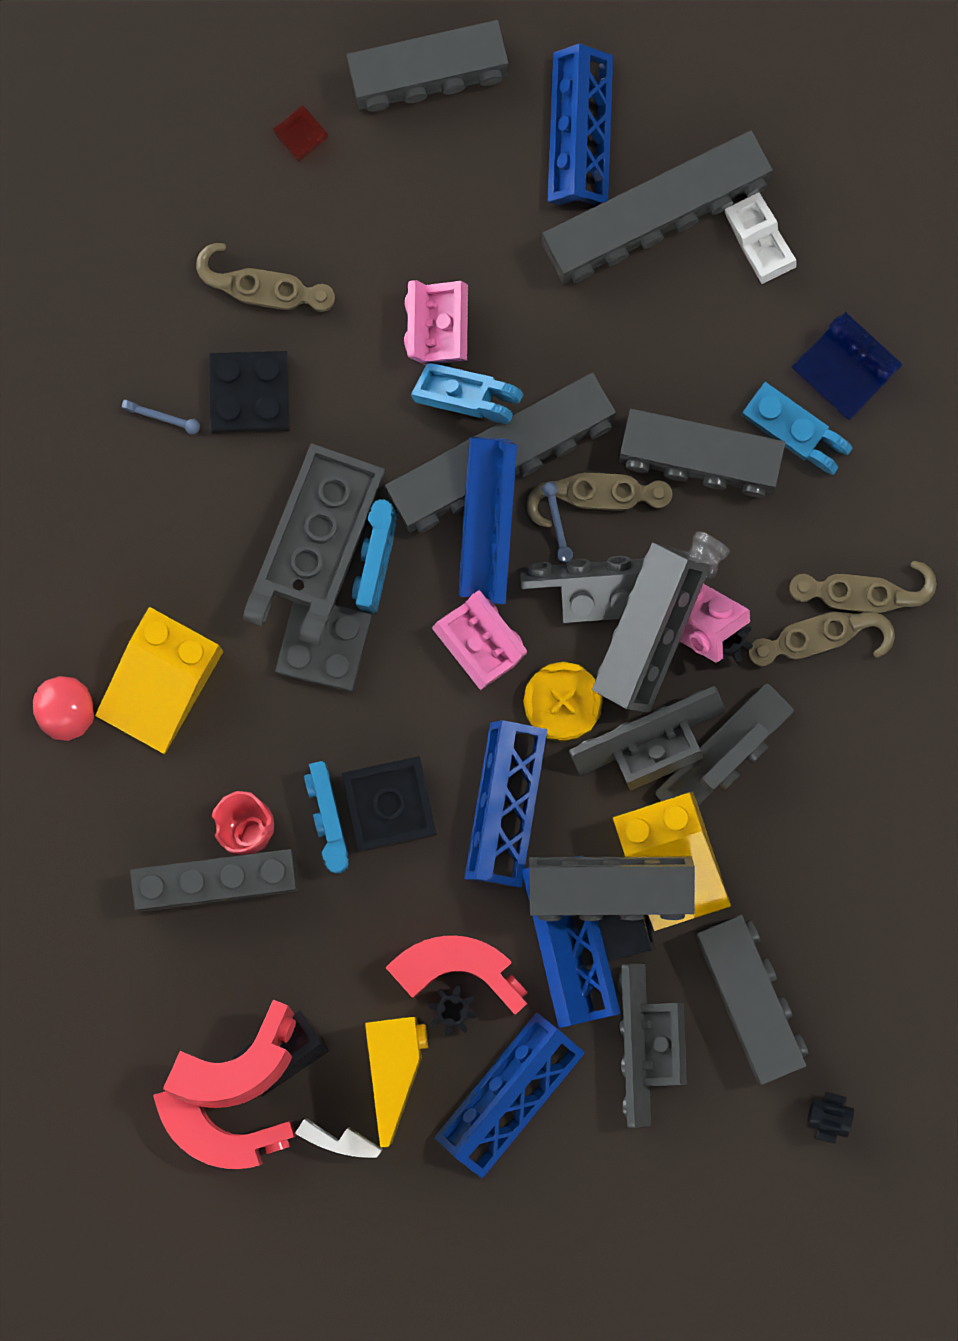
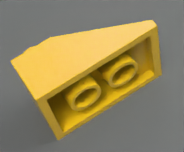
[95,607,224,755]
[613,792,731,931]
[365,1017,428,1148]

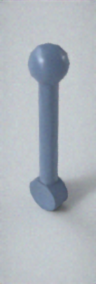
[121,400,200,434]
[542,481,573,562]

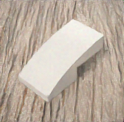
[725,192,796,284]
[295,1118,383,1158]

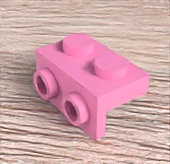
[404,280,468,365]
[680,584,750,663]
[432,590,527,690]

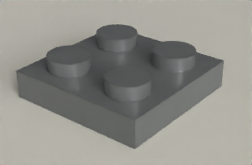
[275,602,372,692]

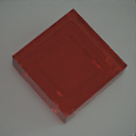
[273,105,328,162]

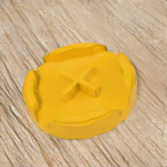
[523,662,603,742]

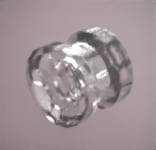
[684,531,730,579]

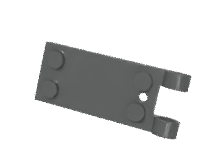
[243,443,385,647]

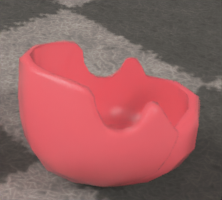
[33,676,94,741]
[212,791,274,856]

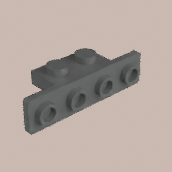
[519,556,644,623]
[655,684,794,806]
[569,686,725,791]
[618,963,687,1128]

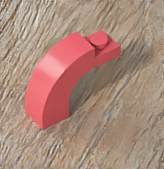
[385,936,528,1015]
[163,1000,296,1108]
[153,1091,297,1169]

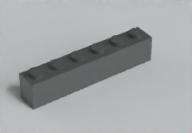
[542,130,773,284]
[385,372,616,533]

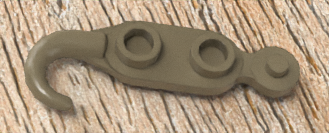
[196,243,335,312]
[526,472,673,527]
[789,561,937,614]
[748,612,895,667]

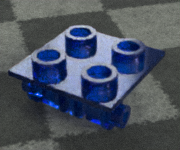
[792,312,903,420]

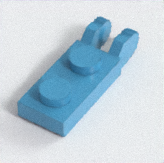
[411,362,524,424]
[741,382,853,475]
[352,499,398,614]
[304,761,350,874]

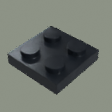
[209,351,290,433]
[342,756,437,852]

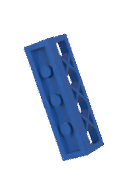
[548,43,613,206]
[458,437,517,604]
[464,720,547,887]
[522,855,621,1028]
[434,1012,585,1179]

